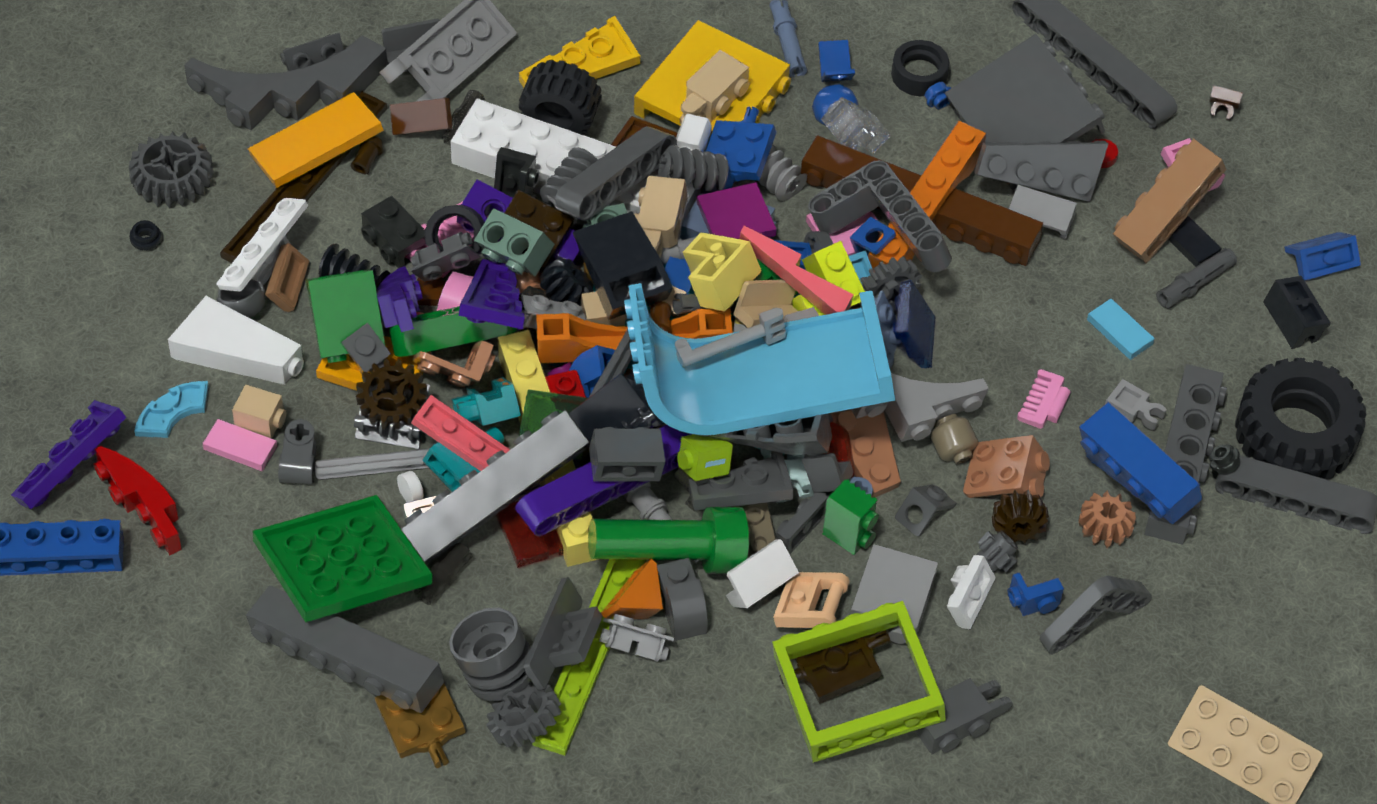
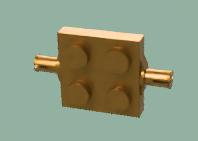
[374,683,466,768]

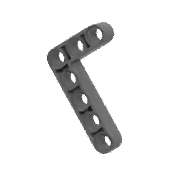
[808,160,952,272]

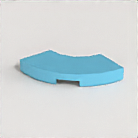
[134,381,209,438]

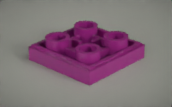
[697,182,777,239]

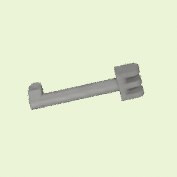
[675,308,786,367]

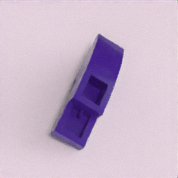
[377,266,423,332]

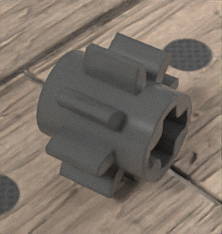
[977,531,1018,572]

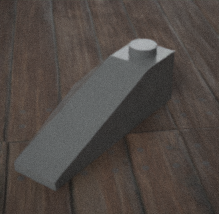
[695,414,832,456]

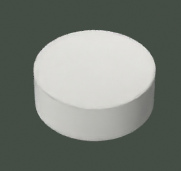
[397,471,424,503]

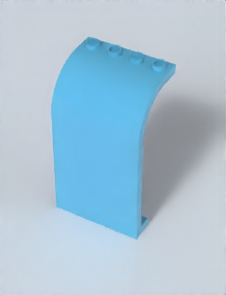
[624,283,895,435]

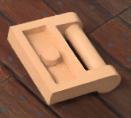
[773,572,850,628]

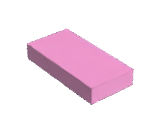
[203,419,277,471]

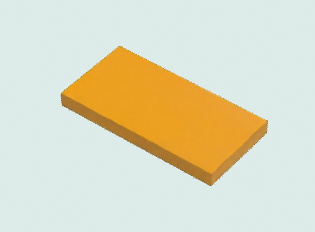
[248,92,384,188]

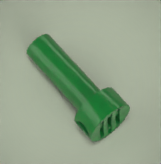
[588,507,749,574]

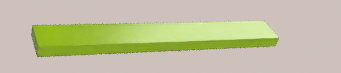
[532,559,646,756]

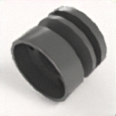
[449,608,532,701]

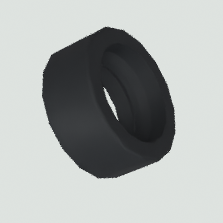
[891,40,950,97]
[424,205,485,255]

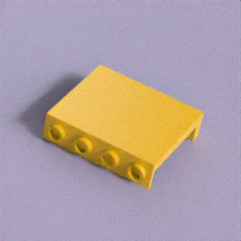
[634,20,791,140]

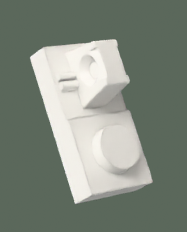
[947,555,996,629]

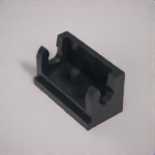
[1263,276,1331,349]

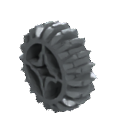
[129,131,214,208]

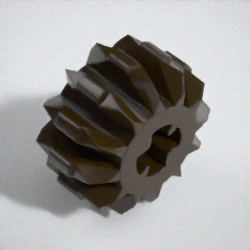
[992,490,1049,545]

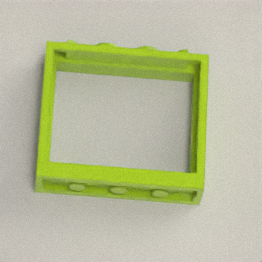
[772,601,946,763]

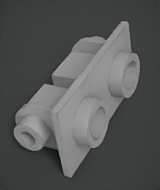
[521,294,586,329]
[600,614,674,662]

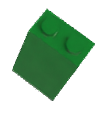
[306,269,385,363]

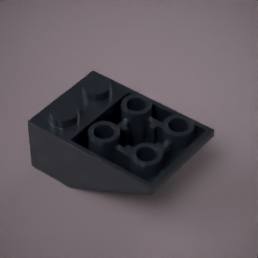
[573,211,673,320]

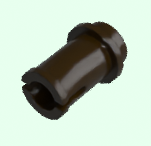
[350,136,383,175]

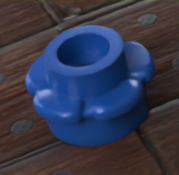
[924,82,951,110]

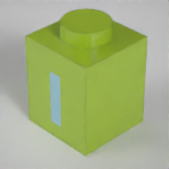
[677,434,733,481]

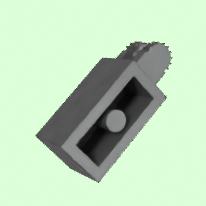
[915,678,1013,755]

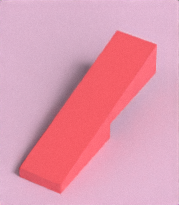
[739,226,854,315]

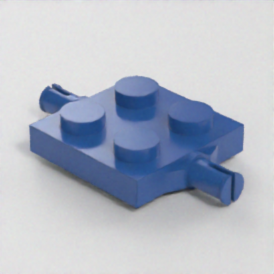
[705,106,776,190]

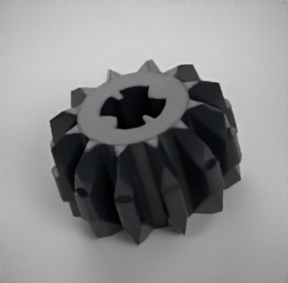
[539,257,594,306]

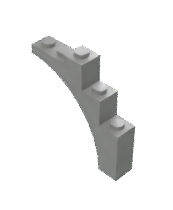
[784,307,989,442]

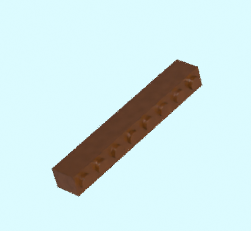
[801,135,1044,266]

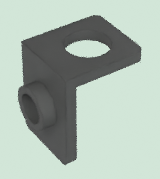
[895,484,957,536]

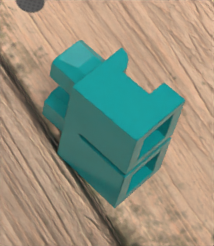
[451,377,521,426]

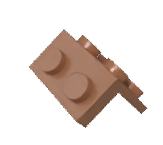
[412,340,496,388]
[963,435,1050,498]

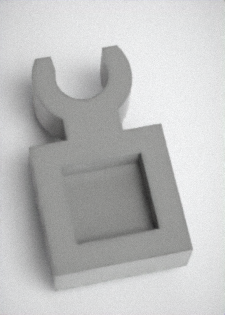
[1105,379,1167,430]

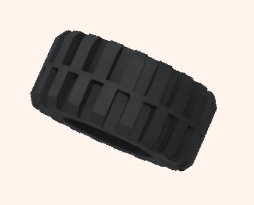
[1235,358,1367,480]

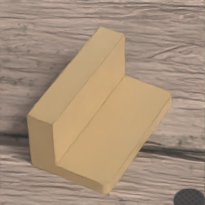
[733,280,798,328]

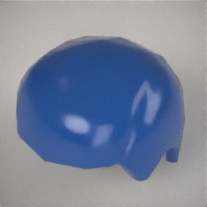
[812,84,860,128]

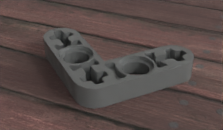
[1040,576,1152,655]

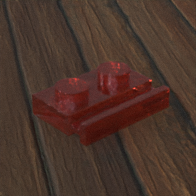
[496,501,563,568]

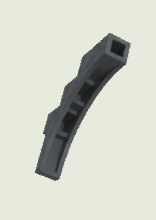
[184,35,387,130]

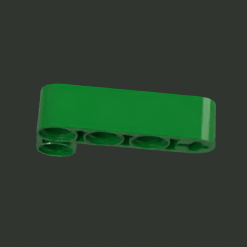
[389,306,517,357]

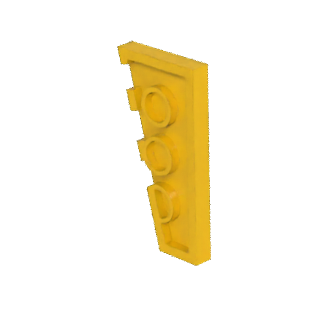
[519,15,640,88]

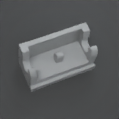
[1009,185,1077,239]

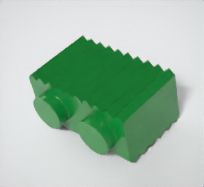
[822,479,879,555]

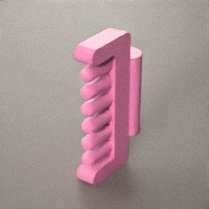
[1017,369,1071,429]

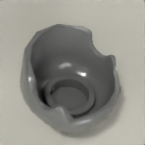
[216,279,266,318]

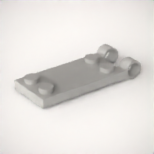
[379,0,517,101]

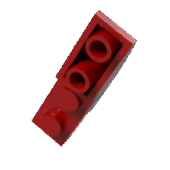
[93,446,182,556]

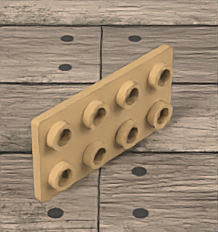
[1168,685,1323,804]

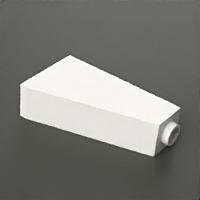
[168,296,304,385]

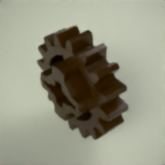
[356,359,427,429]

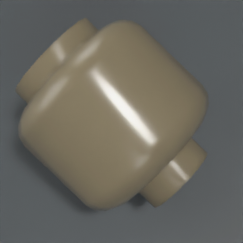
[930,414,978,465]

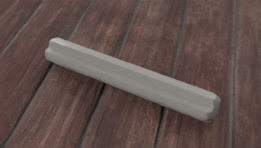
[314,448,430,480]

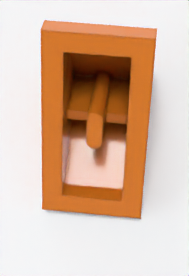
[601,559,663,619]

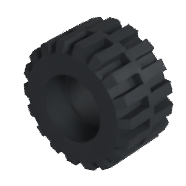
[518,60,602,135]

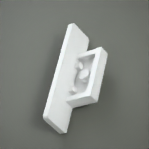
[216,198,308,292]

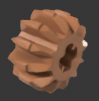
[1078,490,1136,548]

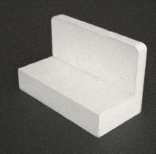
[726,539,799,608]

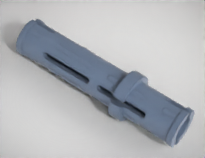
[769,0,807,77]

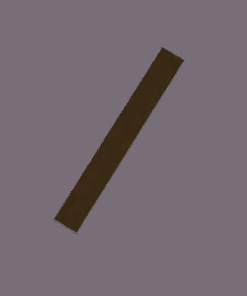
[220,91,387,263]

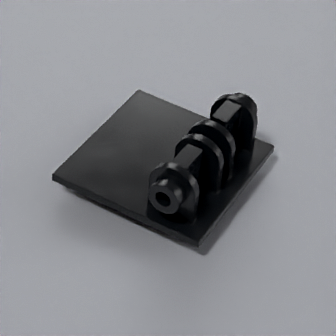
[568,373,660,443]

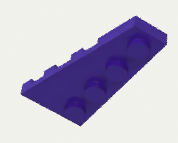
[458,259,525,329]
[11,400,127,509]

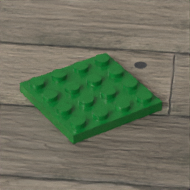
[253,495,432,623]

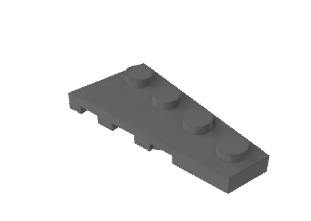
[974,141,1108,202]

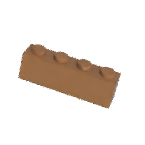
[1113,138,1227,263]

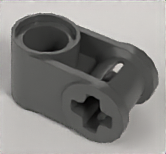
[278,419,317,485]

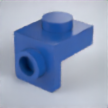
[1007,572,1064,616]

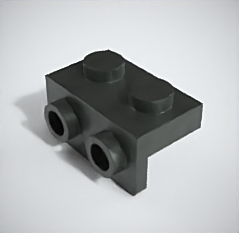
[494,147,539,199]
[361,195,426,268]

